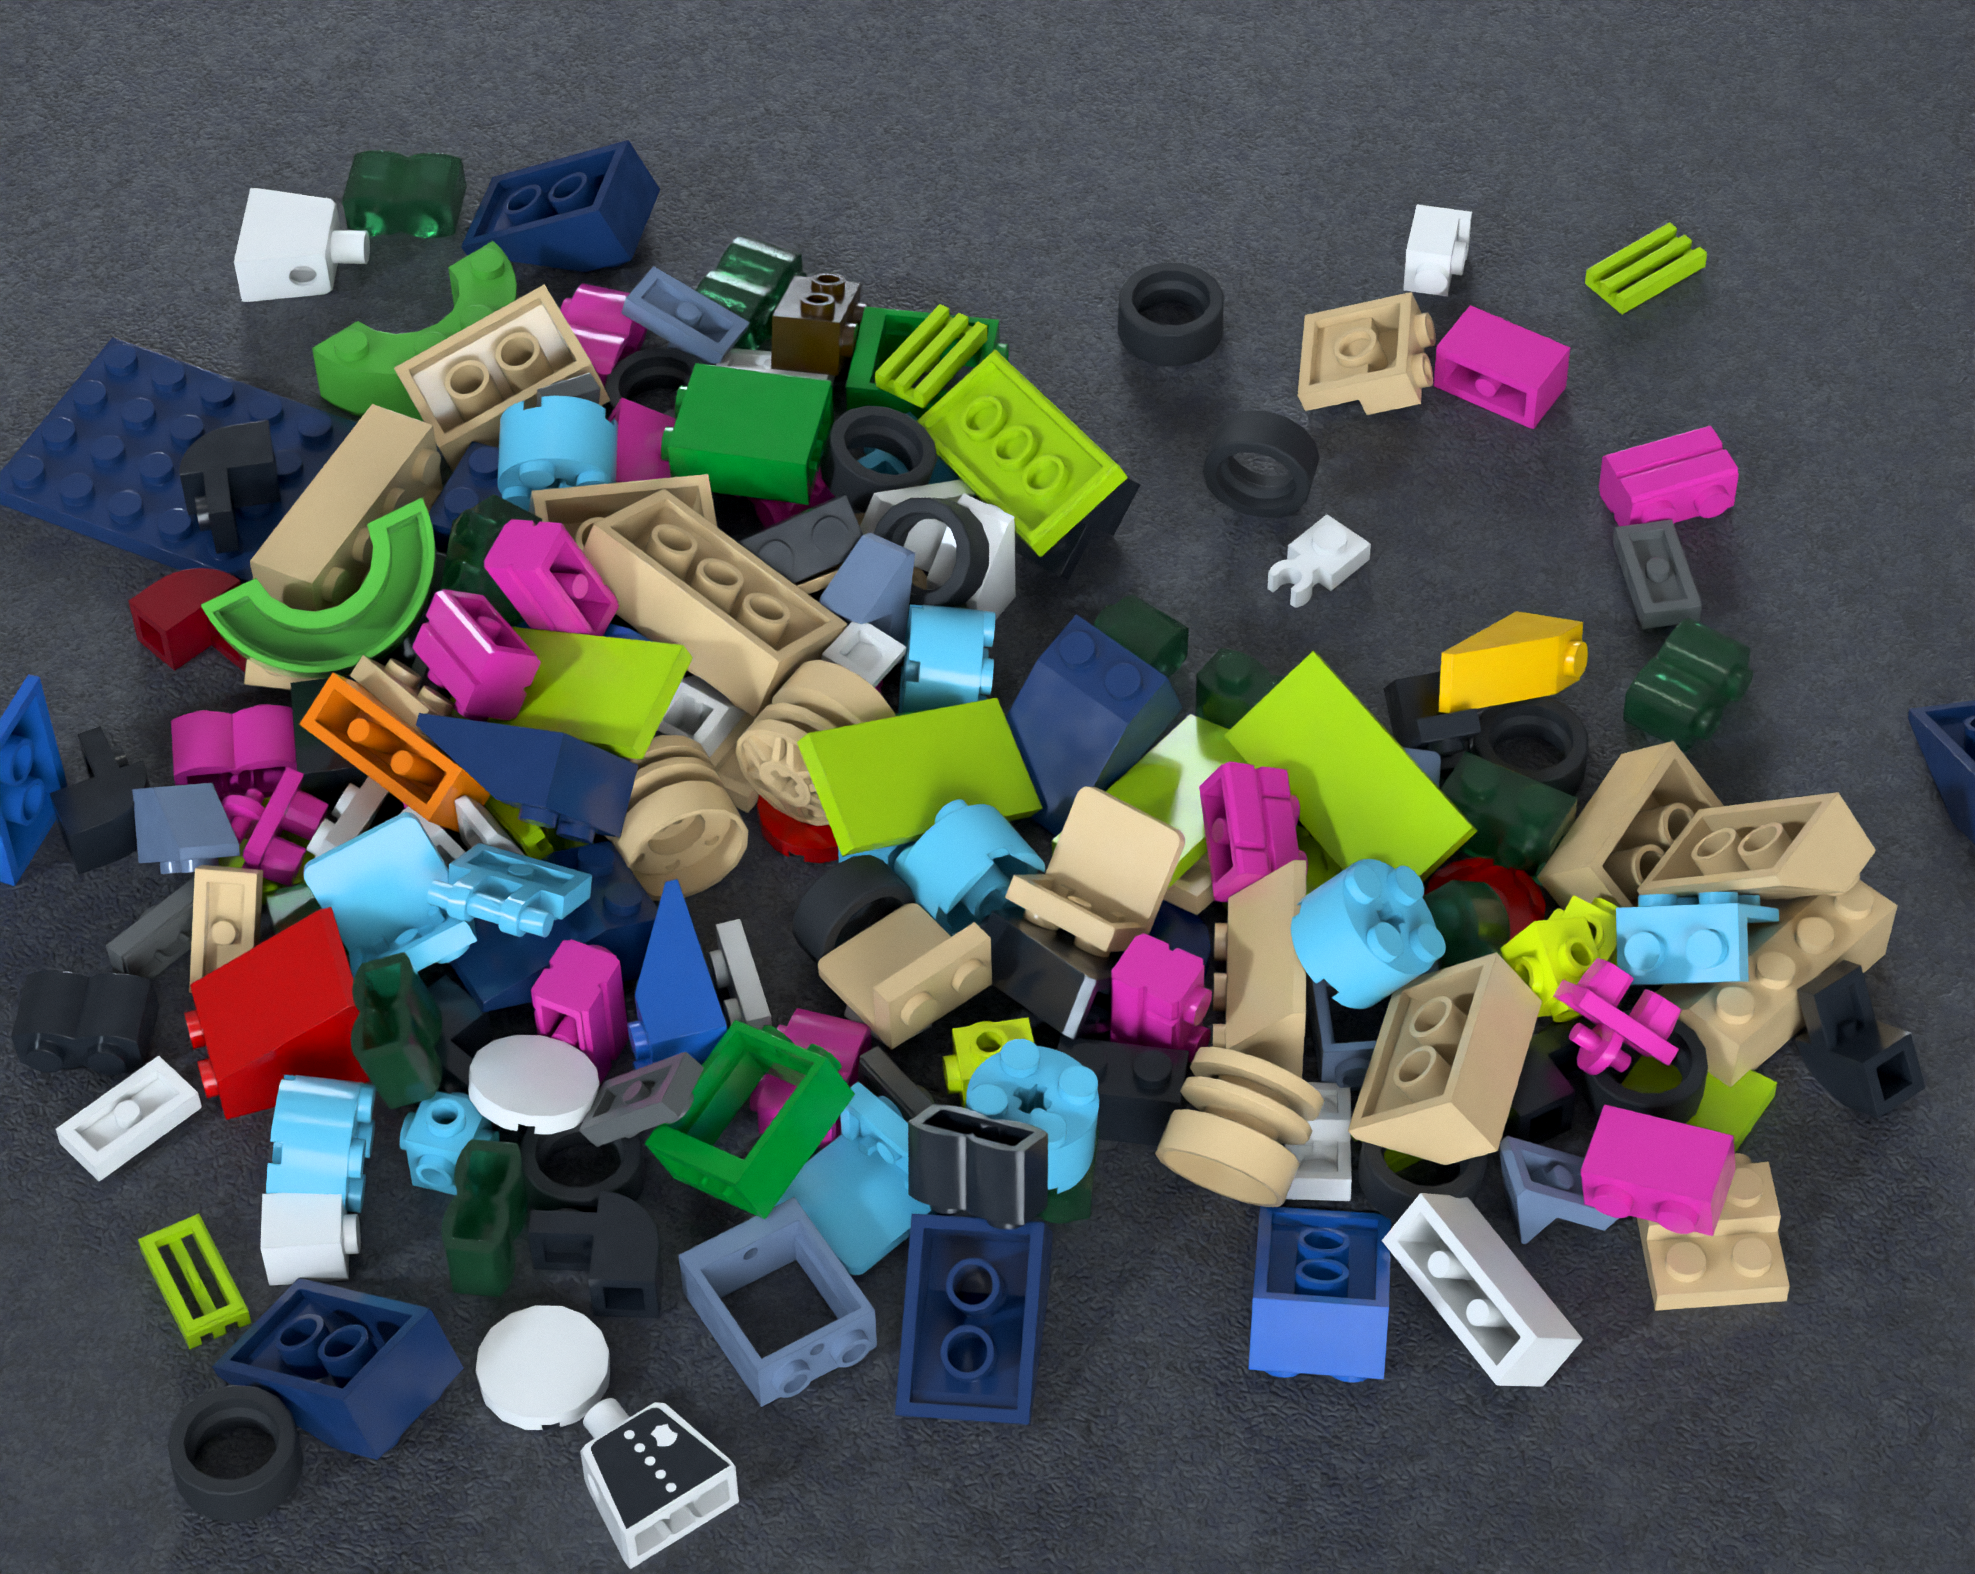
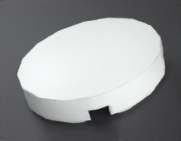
[468,1035,599,1134]
[476,1305,610,1430]

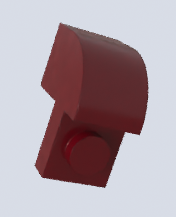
[128,568,247,673]

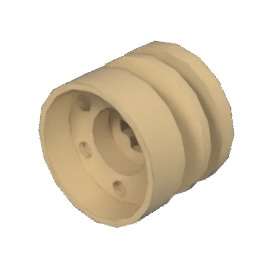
[736,660,896,826]
[605,735,748,901]
[1155,1047,1324,1207]

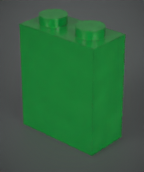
[661,363,834,505]

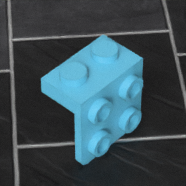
[304,812,477,999]
[1616,892,1779,986]
[775,1082,937,1275]

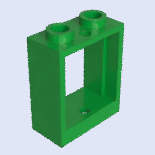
[846,307,1009,419]
[645,1020,855,1219]

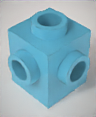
[400,1089,499,1200]

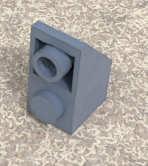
[132,783,240,874]

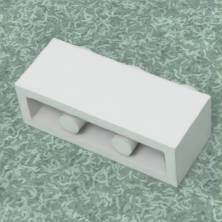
[1382,1193,1583,1387]

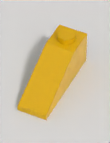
[1439,611,1588,713]

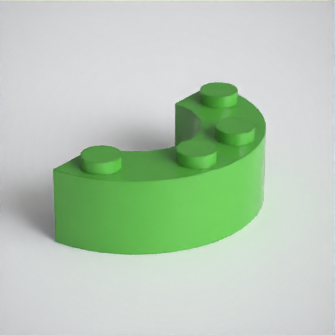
[312,241,518,421]
[201,498,436,679]

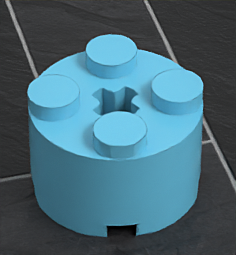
[498,395,618,513]
[898,604,996,713]
[893,799,1045,937]
[1290,859,1446,1009]
[966,1039,1099,1194]
[266,1075,376,1213]

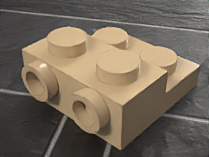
[1298,292,1436,415]
[1637,1153,1790,1311]

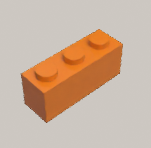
[299,673,491,833]

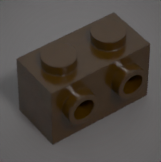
[771,273,869,376]

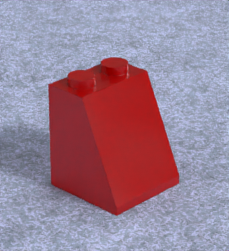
[184,907,376,1120]

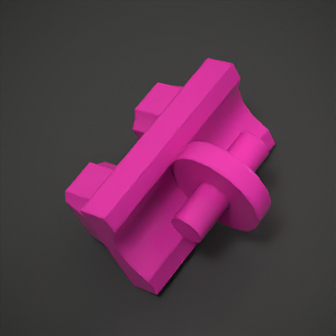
[221,767,329,886]
[1553,958,1682,1075]

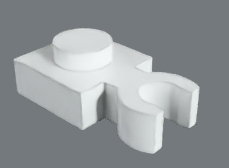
[1268,515,1371,608]

